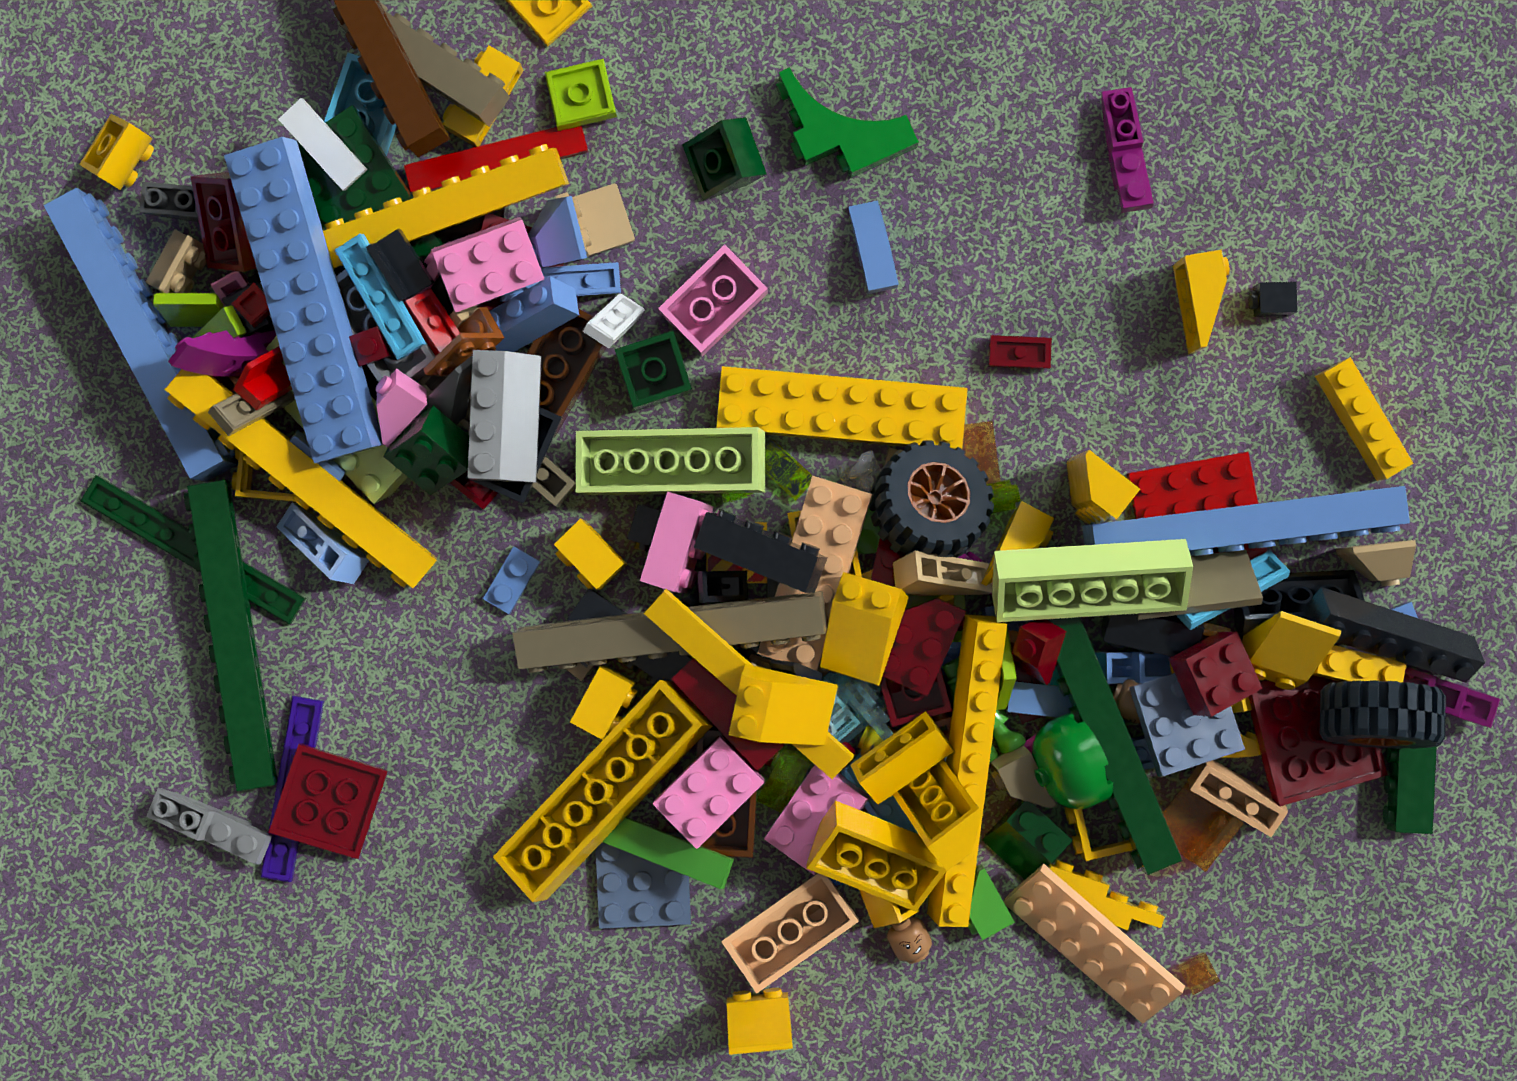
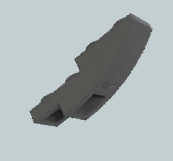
[139,182,199,222]

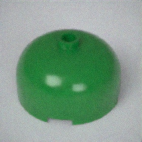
[1032,713,1113,809]

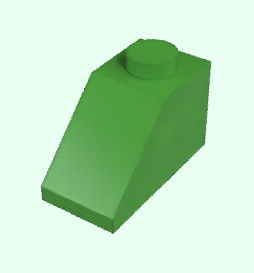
[968,864,1015,940]

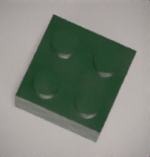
[615,330,693,411]
[383,405,469,496]

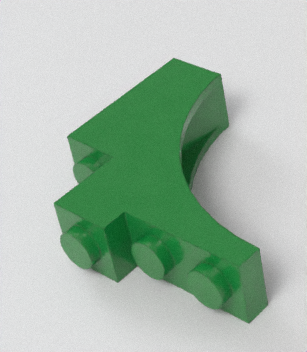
[776,67,919,178]

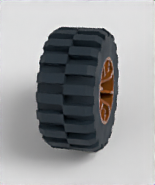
[869,440,994,558]
[1320,680,1446,749]

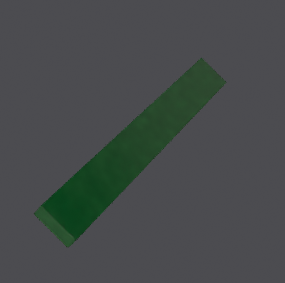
[80,475,307,625]

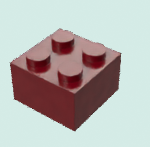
[1168,632,1263,717]

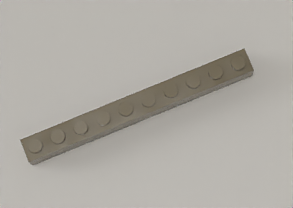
[512,591,828,673]

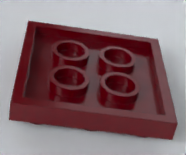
[268,743,388,859]

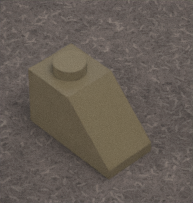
[990,745,1057,808]

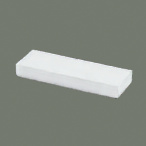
[278,98,368,191]
[583,293,645,348]

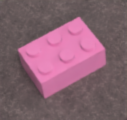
[431,217,544,313]
[658,245,768,357]
[640,491,714,594]
[653,735,764,849]
[764,765,871,875]

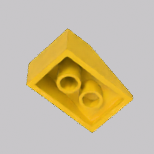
[1173,249,1230,355]
[820,572,909,686]
[1242,611,1341,690]
[729,664,838,745]
[727,988,793,1055]

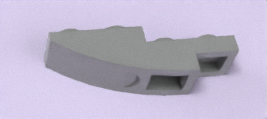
[146,788,273,865]

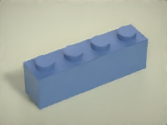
[490,276,579,352]

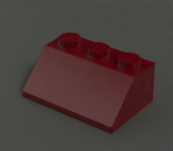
[190,172,257,272]

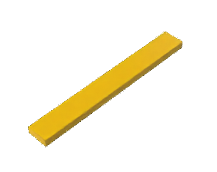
[644,589,854,779]

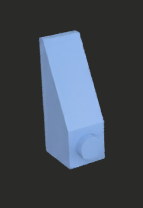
[276,502,369,584]

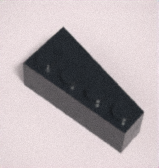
[694,509,828,593]

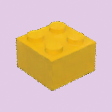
[554,518,628,590]
[570,665,638,740]

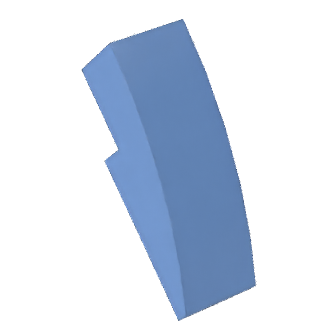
[848,200,899,294]
[1095,651,1172,684]

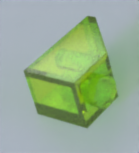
[756,746,811,813]

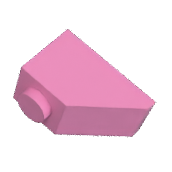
[375,369,427,447]

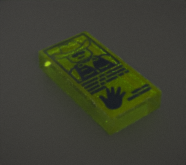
[765,438,813,501]

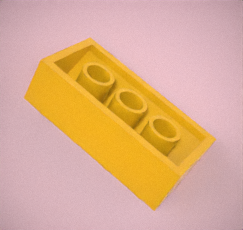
[1066,450,1140,525]
[893,759,982,871]
[806,800,946,912]

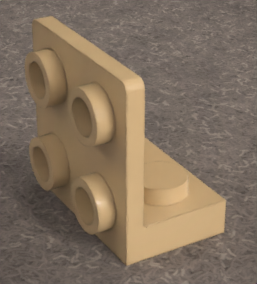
[556,183,635,257]
[146,229,206,293]

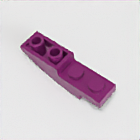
[1101,87,1154,213]
[168,330,277,377]

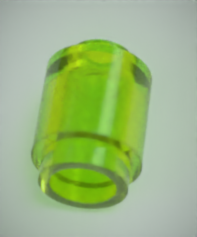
[986,479,1021,514]

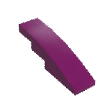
[1403,667,1501,729]

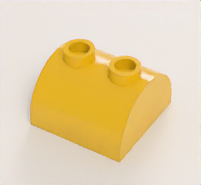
[79,114,154,190]

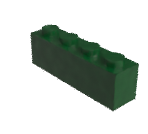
[1383,747,1437,834]

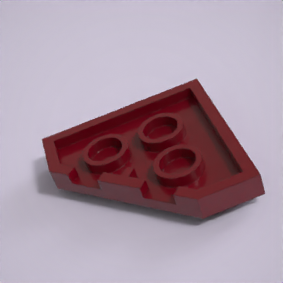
[883,598,966,696]

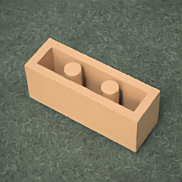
[1188,760,1288,837]

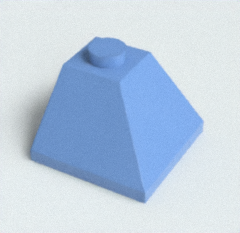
[528,196,587,267]

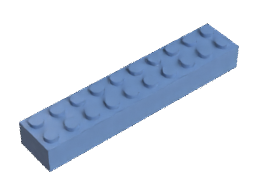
[224,137,383,463]
[43,188,238,482]
[1082,486,1410,556]

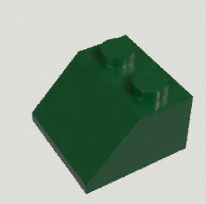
[682,117,767,201]
[981,799,1073,880]

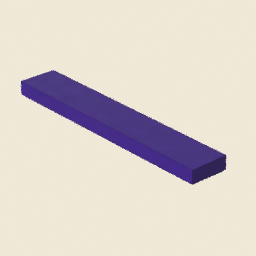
[261,695,324,882]

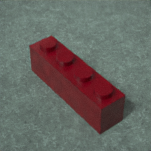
[672,658,785,772]

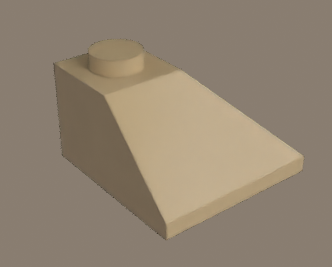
[1336,540,1416,586]

